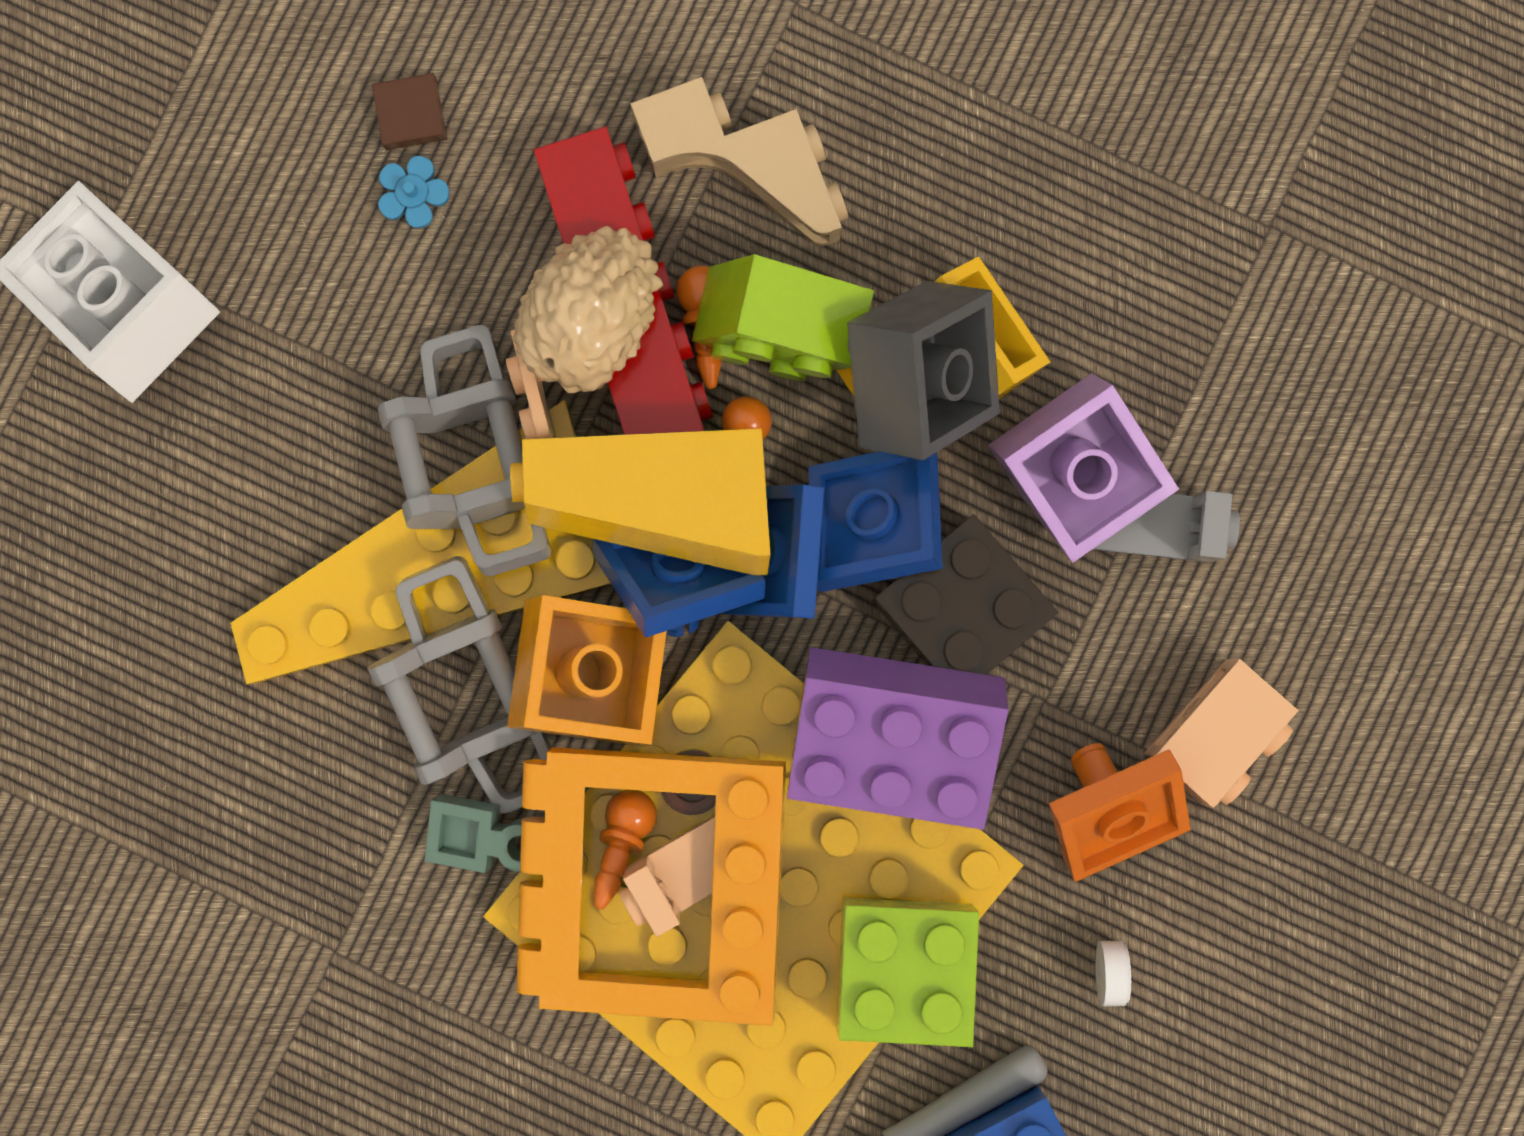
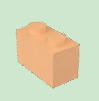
[1144,659,1299,808]

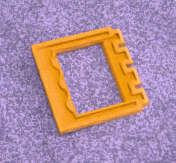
[516,747,786,1026]

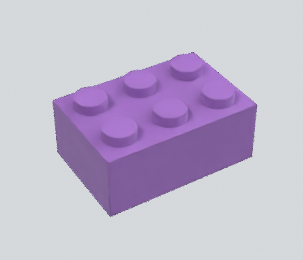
[787,647,1008,830]

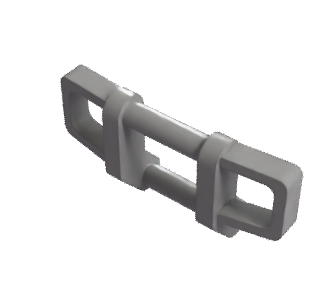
[377,325,551,576]
[367,556,552,814]

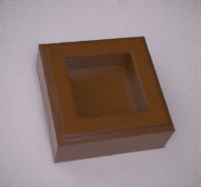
[372,73,448,151]

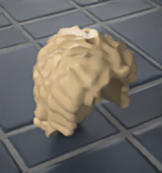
[513,226,664,393]

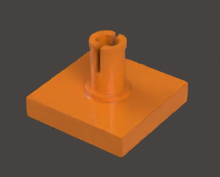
[1049,743,1191,882]

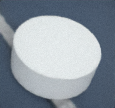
[1096,941,1131,1007]

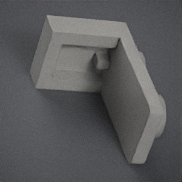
[1092,491,1240,563]

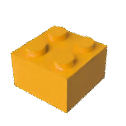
[507,595,667,745]

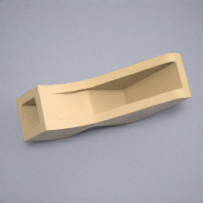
[630,77,848,246]

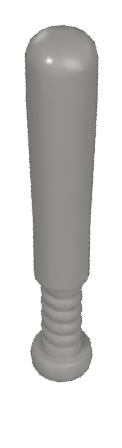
[882,1045,1048,1136]

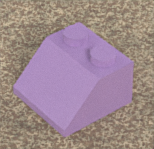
[987,373,1179,563]

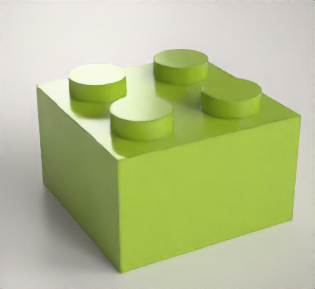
[692,254,874,381]
[836,897,979,1047]

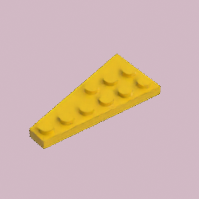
[230,400,612,684]

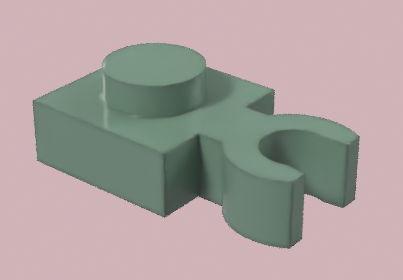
[424,794,522,873]

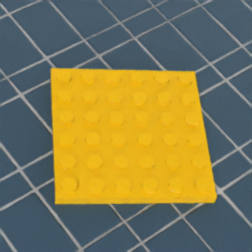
[483,621,1024,1136]

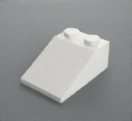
[0,180,220,403]

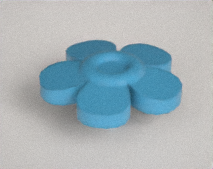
[378,156,450,229]

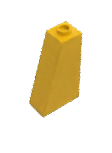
[510,429,770,576]

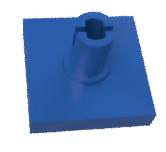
[809,451,943,592]
[719,484,825,619]
[593,539,765,638]

